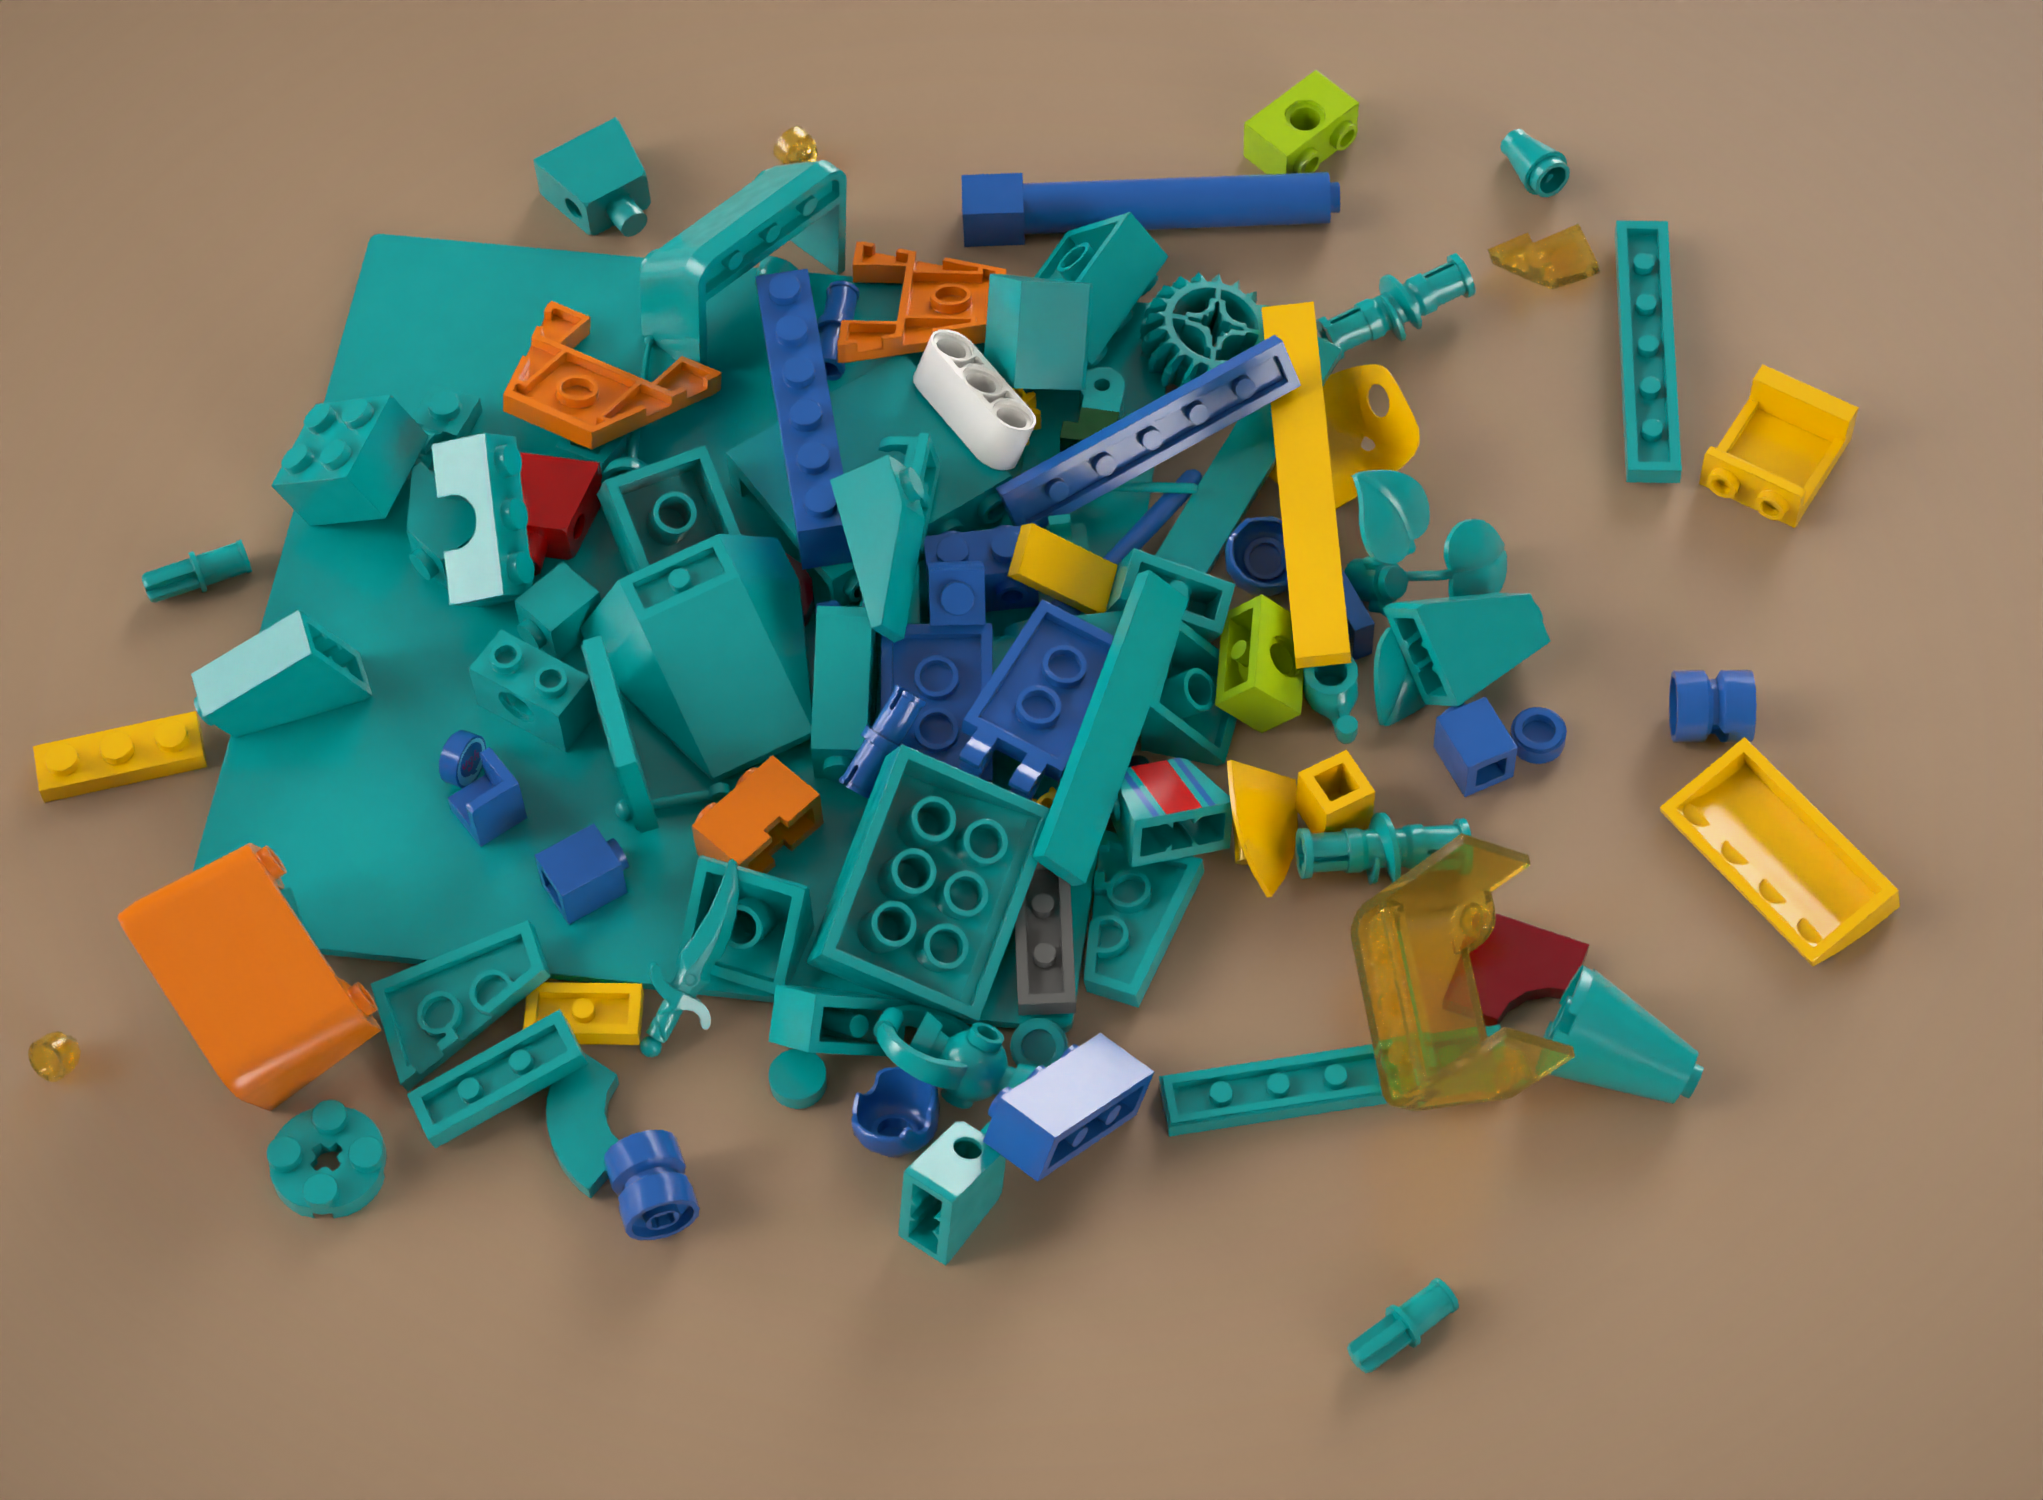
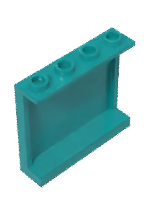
[726,354,1012,606]

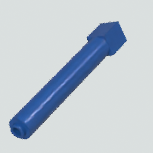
[961,172,1340,247]

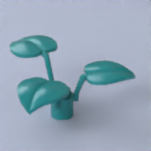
[1344,470,1507,726]

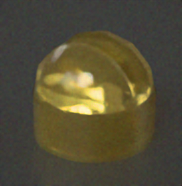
[773,126,818,165]
[28,1031,81,1082]

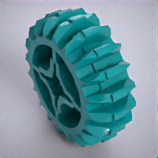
[1139,272,1269,388]

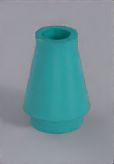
[1501,129,1570,197]

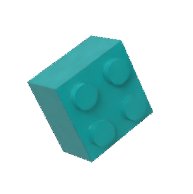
[271,394,429,526]
[597,445,741,575]

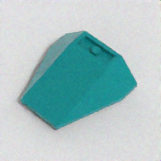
[580,534,812,783]

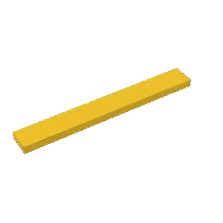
[1261,301,1352,669]

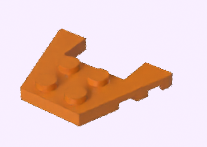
[837,241,1007,363]
[503,301,722,450]

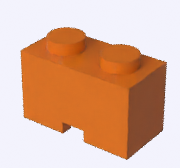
[692,755,824,874]

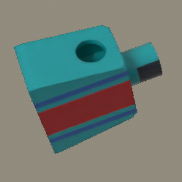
[1111,755,1233,867]

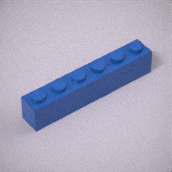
[755,269,853,570]

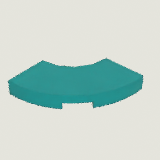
[546,1052,619,1199]

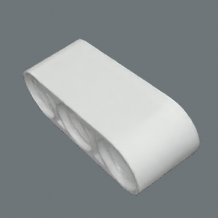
[913,329,1036,470]

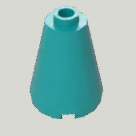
[1533,965,1704,1104]

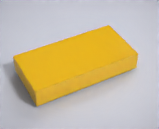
[1007,523,1118,614]

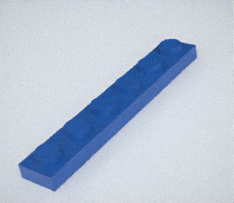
[995,335,1301,528]

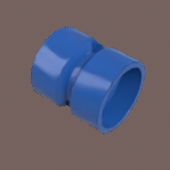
[1669,670,1757,743]
[604,1130,700,1241]

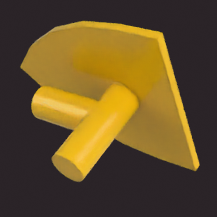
[1227,760,1298,898]

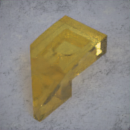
[1487,224,1600,289]

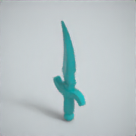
[640,859,740,1058]

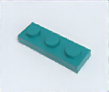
[407,1009,589,1149]

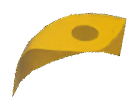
[1236,364,1420,509]

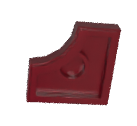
[1442,908,1589,1026]

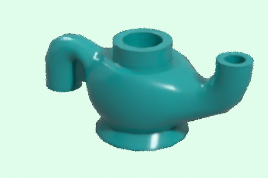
[1303,657,1359,744]

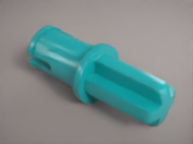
[142,539,252,603]
[1347,1278,1459,1373]

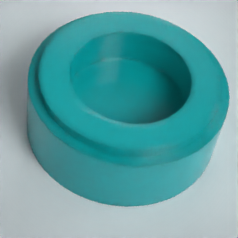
[1010,1018,1069,1067]
[768,1049,828,1109]

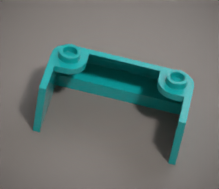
[640,160,847,366]

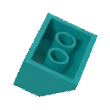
[1034,212,1169,369]

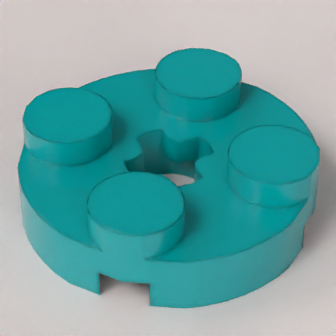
[266,1099,387,1218]

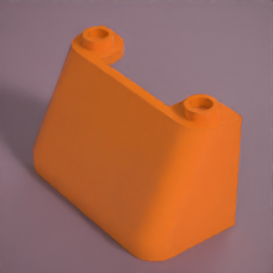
[118,843,382,1111]

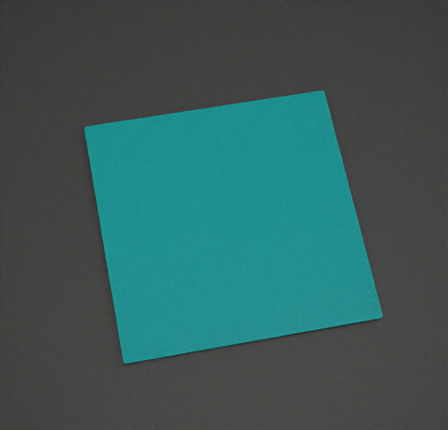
[192,234,1167,1033]

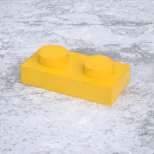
[523,982,644,1045]

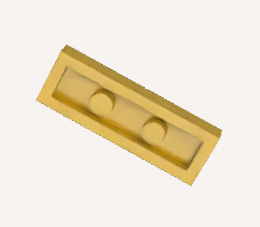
[33,711,207,803]

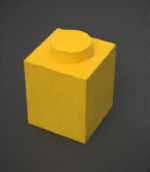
[1295,750,1376,833]

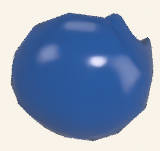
[1225,516,1288,597]
[851,1067,940,1158]

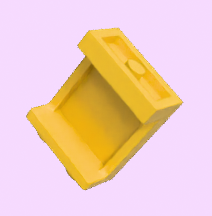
[1699,364,1859,528]

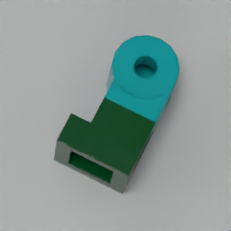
[1060,367,1125,452]

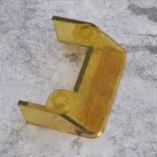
[1351,833,1575,1112]

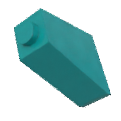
[1383,593,1551,706]
[811,606,879,783]
[191,610,373,738]

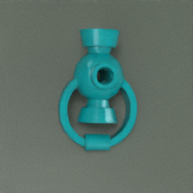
[873,1005,1037,1109]

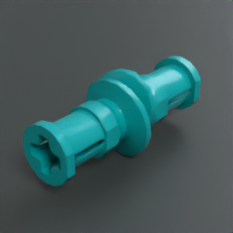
[1316,253,1476,360]
[1295,812,1472,885]

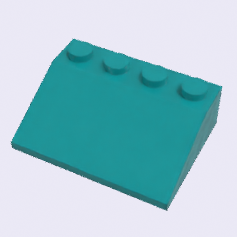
[806,744,1050,1022]

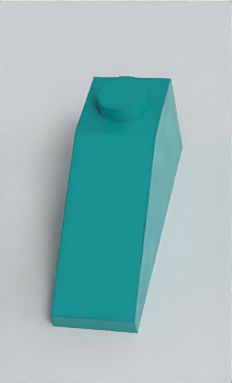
[830,454,925,643]

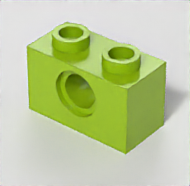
[1243,70,1359,174]
[1215,594,1304,733]

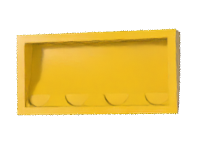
[1660,737,1900,966]

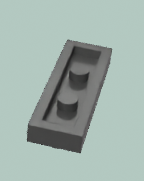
[1015,862,1076,1016]

